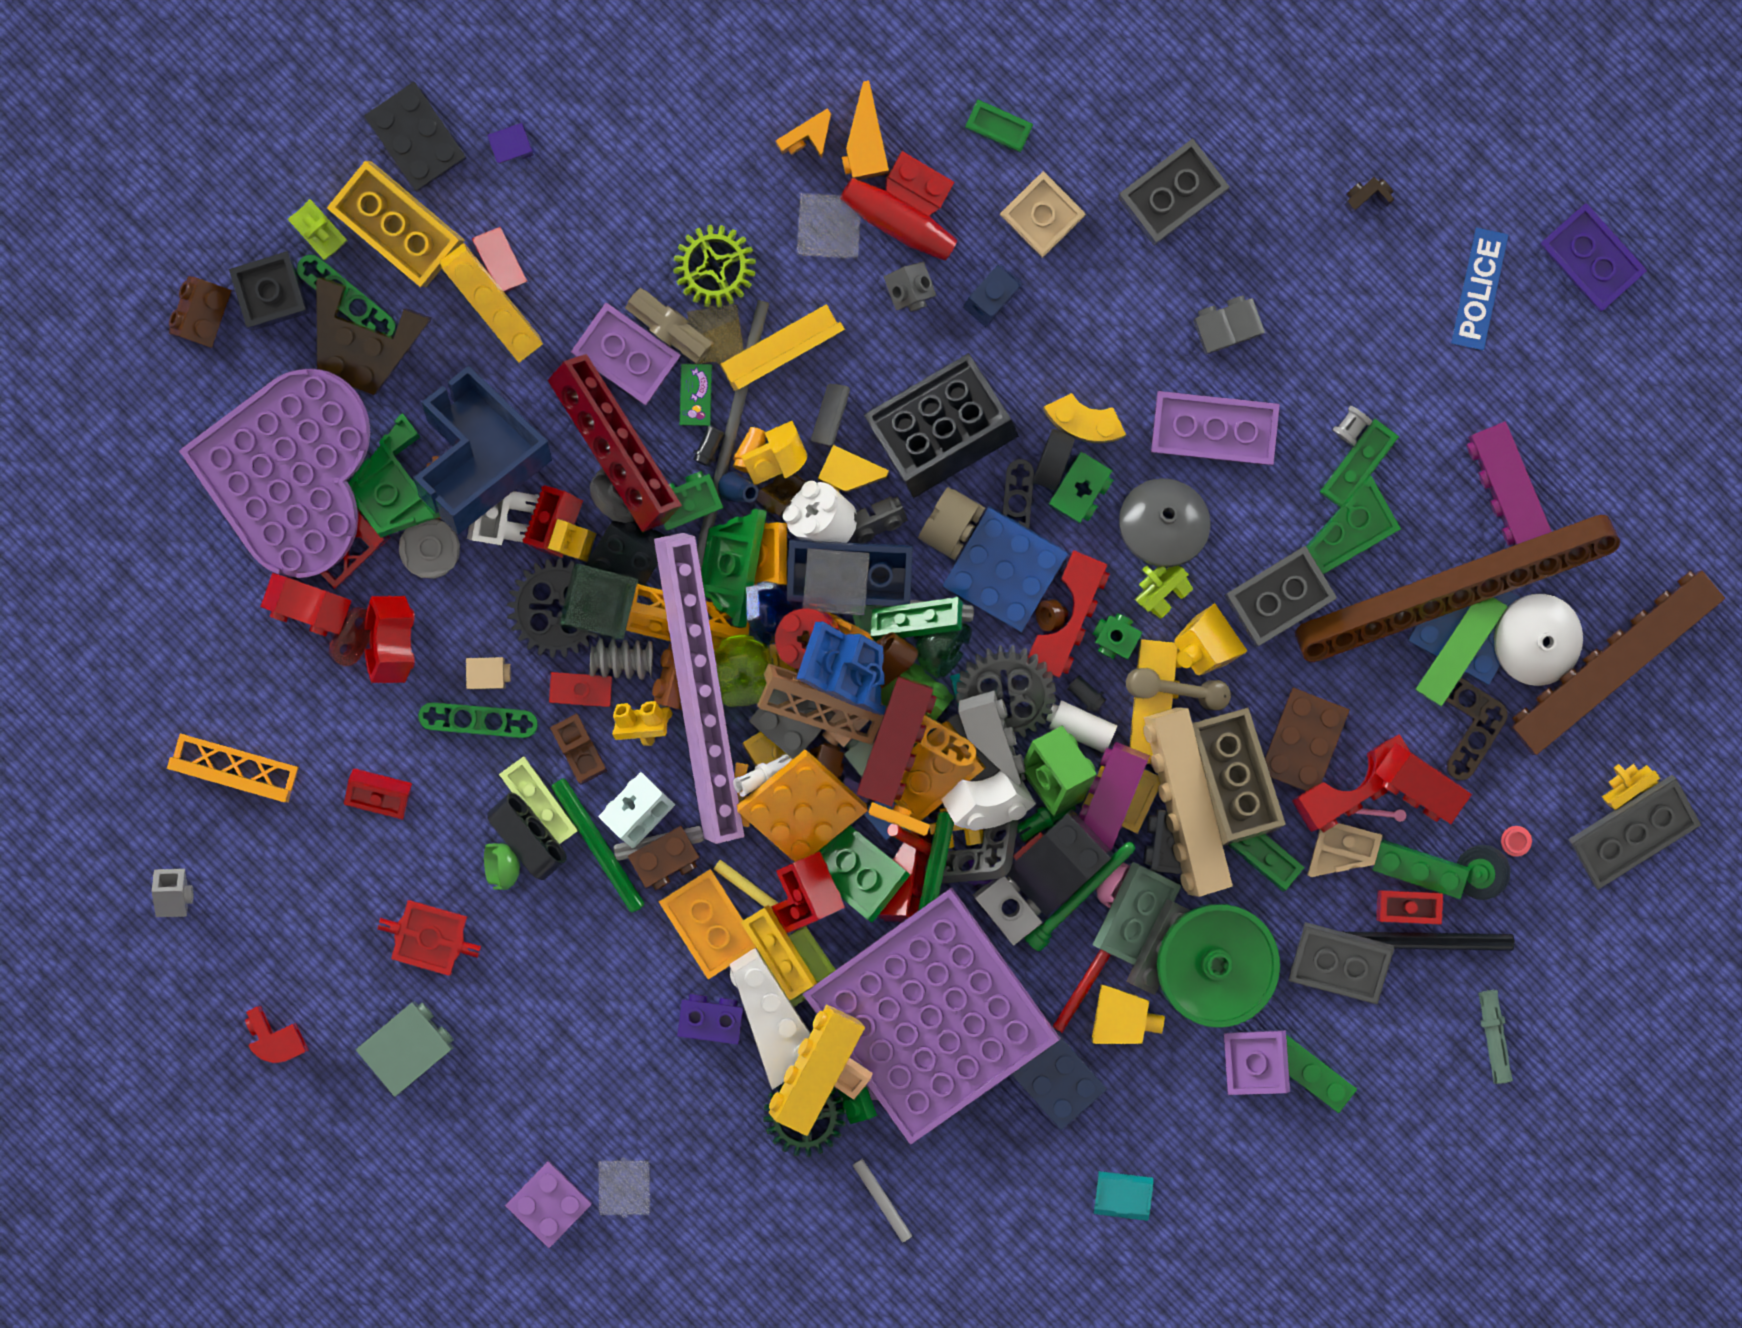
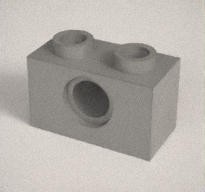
[973,876,1042,946]

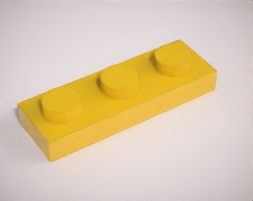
[741,905,817,1001]

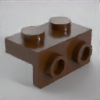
[169,276,232,348]
[628,826,701,891]

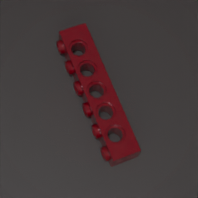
[547,354,682,532]

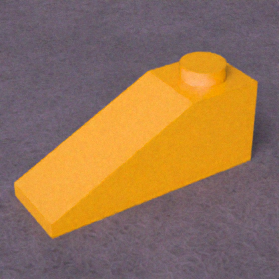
[842,80,889,180]

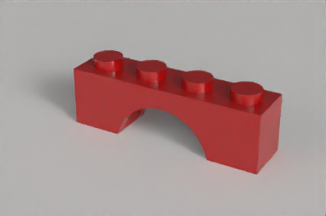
[1028,550,1110,678]
[1292,734,1410,833]

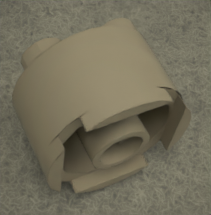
[918,487,985,561]

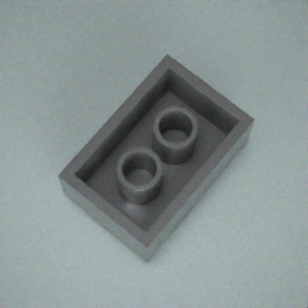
[1117,138,1230,246]
[1224,546,1337,647]

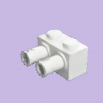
[467,491,539,545]

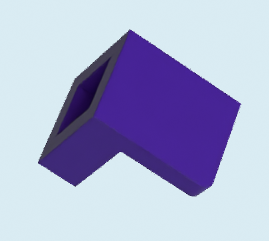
[487,123,534,164]

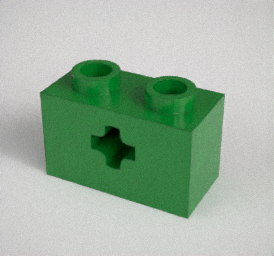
[1048,452,1114,524]

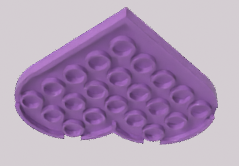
[179,369,370,578]

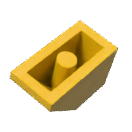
[818,445,889,493]

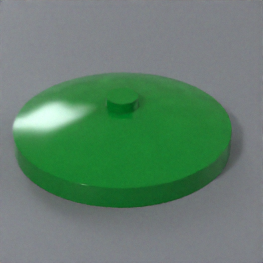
[1157,904,1280,1028]

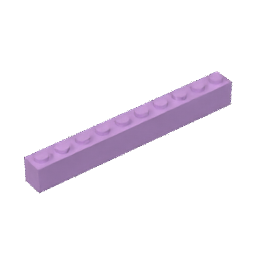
[654,533,744,844]

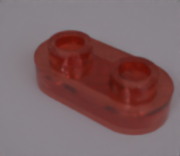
[329,607,370,666]

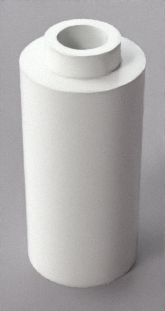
[1046,700,1117,753]

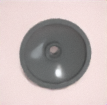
[1119,478,1211,567]

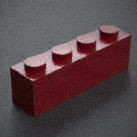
[857,675,937,807]

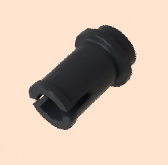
[693,426,725,467]
[1067,675,1107,713]

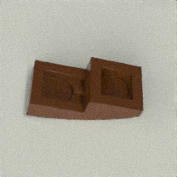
[550,713,607,785]

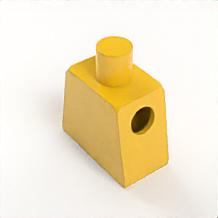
[1174,603,1247,676]
[1091,984,1165,1044]

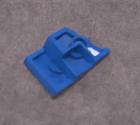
[796,622,886,715]

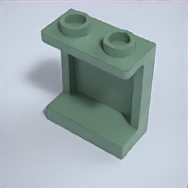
[355,1001,454,1097]

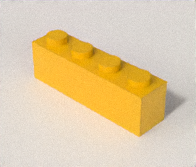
[440,243,543,363]
[1129,639,1181,764]
[769,1004,865,1136]

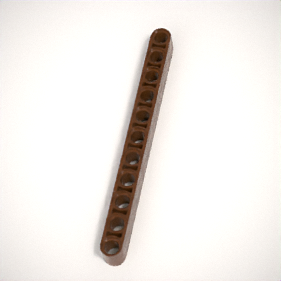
[1295,515,1620,662]

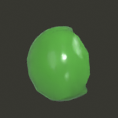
[484,843,520,890]

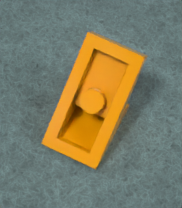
[776,108,831,159]

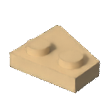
[1307,823,1382,877]

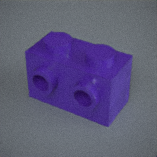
[677,994,744,1044]

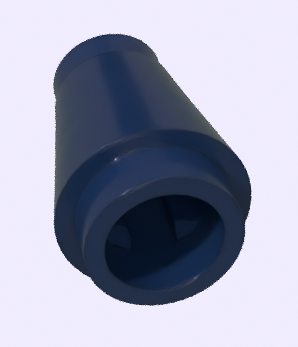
[718,472,758,502]

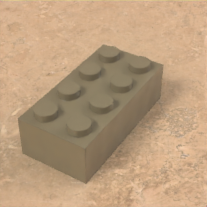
[1192,708,1286,846]

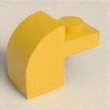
[741,421,807,485]

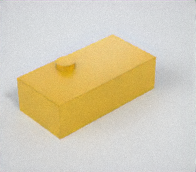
[327,161,465,287]

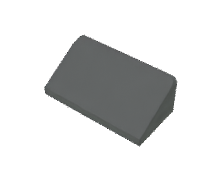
[811,383,850,448]

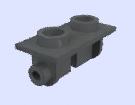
[850,496,908,544]

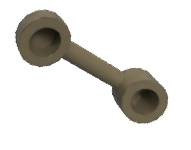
[1126,668,1231,711]

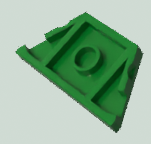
[701,509,767,627]

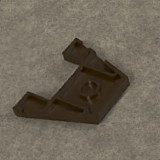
[316,277,432,395]

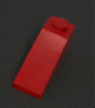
[877,831,932,922]

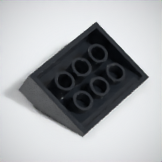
[864,353,1019,499]

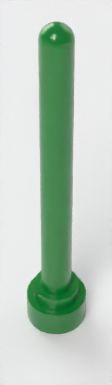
[1024,842,1135,952]

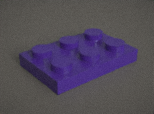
[1539,203,1647,312]

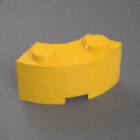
[1043,393,1126,443]

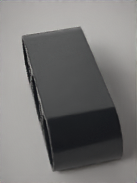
[487,792,567,880]

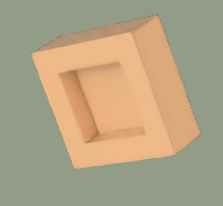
[834,1057,873,1099]

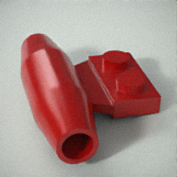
[840,151,957,261]

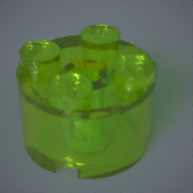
[714,635,773,707]

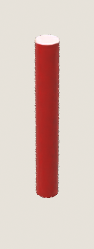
[887,824,932,856]
[1052,949,1111,1033]

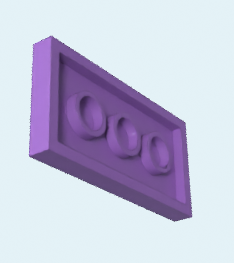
[1151,391,1280,466]

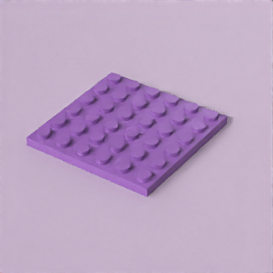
[803,887,1061,1145]

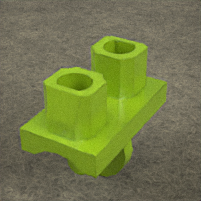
[288,199,348,261]
[1134,566,1193,619]

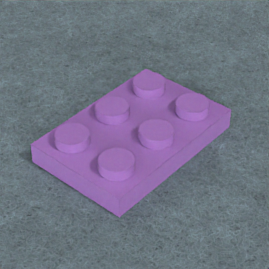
[571,303,681,406]

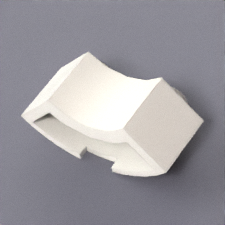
[941,771,1036,831]

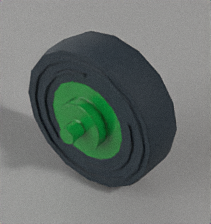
[1457,845,1511,900]

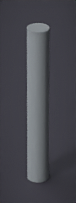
[853,1158,912,1243]

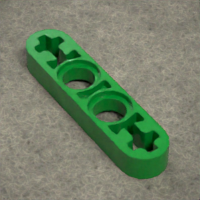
[297,255,396,337]
[418,702,539,738]

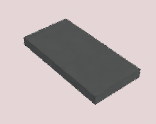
[1568,775,1701,890]

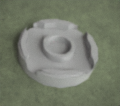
[399,519,460,579]

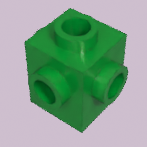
[1092,613,1142,660]

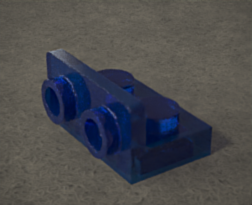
[746,581,793,645]

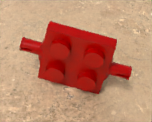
[377,900,481,976]

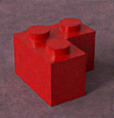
[771,851,845,933]

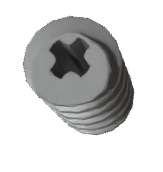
[590,638,653,680]

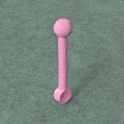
[1344,808,1406,822]

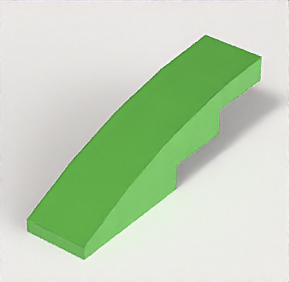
[1415,597,1508,707]

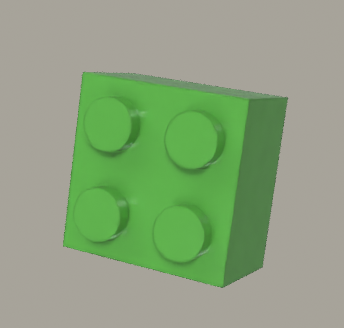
[1023,725,1097,817]

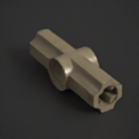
[625,287,714,364]

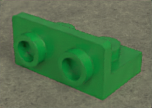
[664,471,723,531]

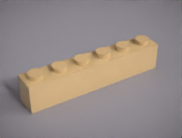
[1143,707,1232,897]

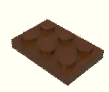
[1265,687,1350,791]

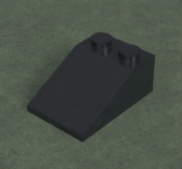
[1007,809,1114,916]

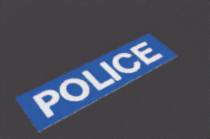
[1451,227,1509,351]

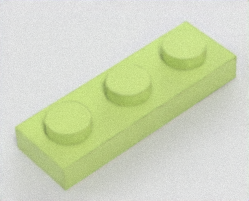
[499,756,578,844]

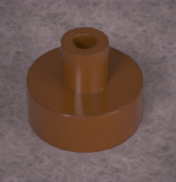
[1035,599,1068,631]

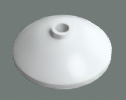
[1494,594,1583,686]

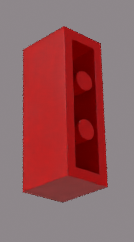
[1375,743,1472,824]

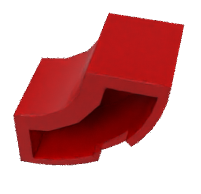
[260,572,352,637]
[364,596,415,683]

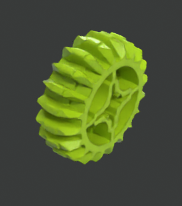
[673,225,756,308]

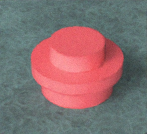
[1501,826,1532,856]

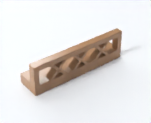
[758,664,884,745]

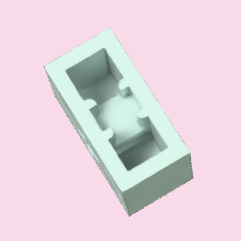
[599,772,675,849]

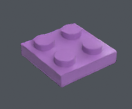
[1224,1030,1290,1095]
[505,1160,592,1248]

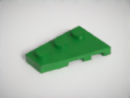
[1306,475,1401,574]

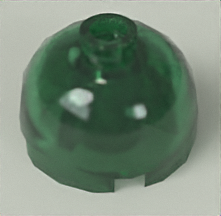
[914,622,972,679]

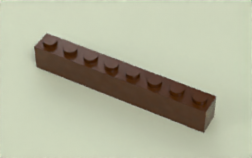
[1509,570,1726,755]

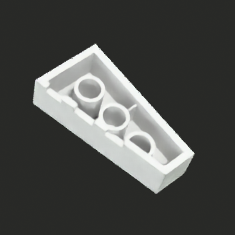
[729,948,811,1090]

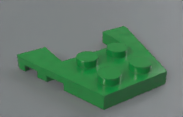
[348,413,440,538]

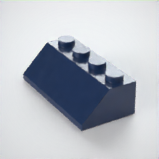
[787,540,913,606]

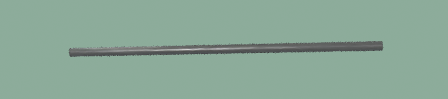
[658,300,769,708]

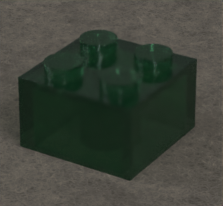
[559,564,638,640]

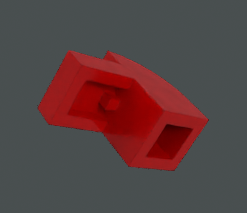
[245,1005,309,1063]

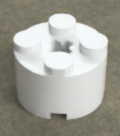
[783,481,857,543]

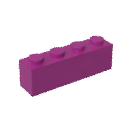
[1466,421,1552,546]
[1079,742,1150,851]

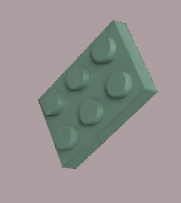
[1093,862,1181,965]

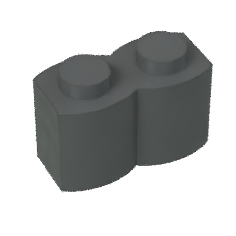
[1193,295,1265,355]

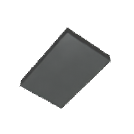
[1288,922,1394,1004]

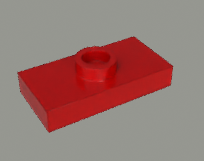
[549,672,613,707]

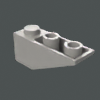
[958,690,1026,785]

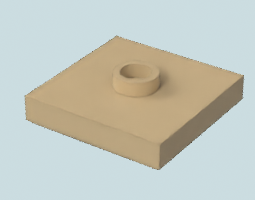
[1000,171,1086,258]

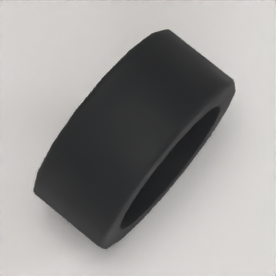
[1033,429,1075,491]

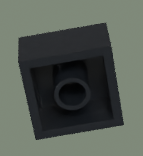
[229,251,309,331]

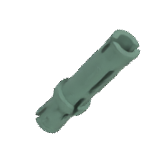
[1478,990,1513,1084]

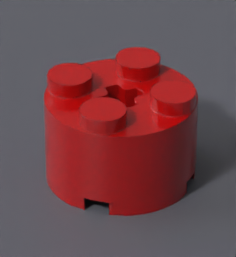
[775,607,840,669]

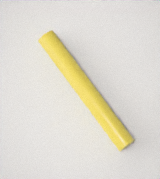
[713,859,778,913]

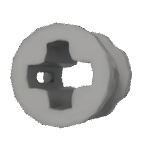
[1332,405,1372,446]

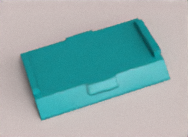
[1094,1171,1153,1221]

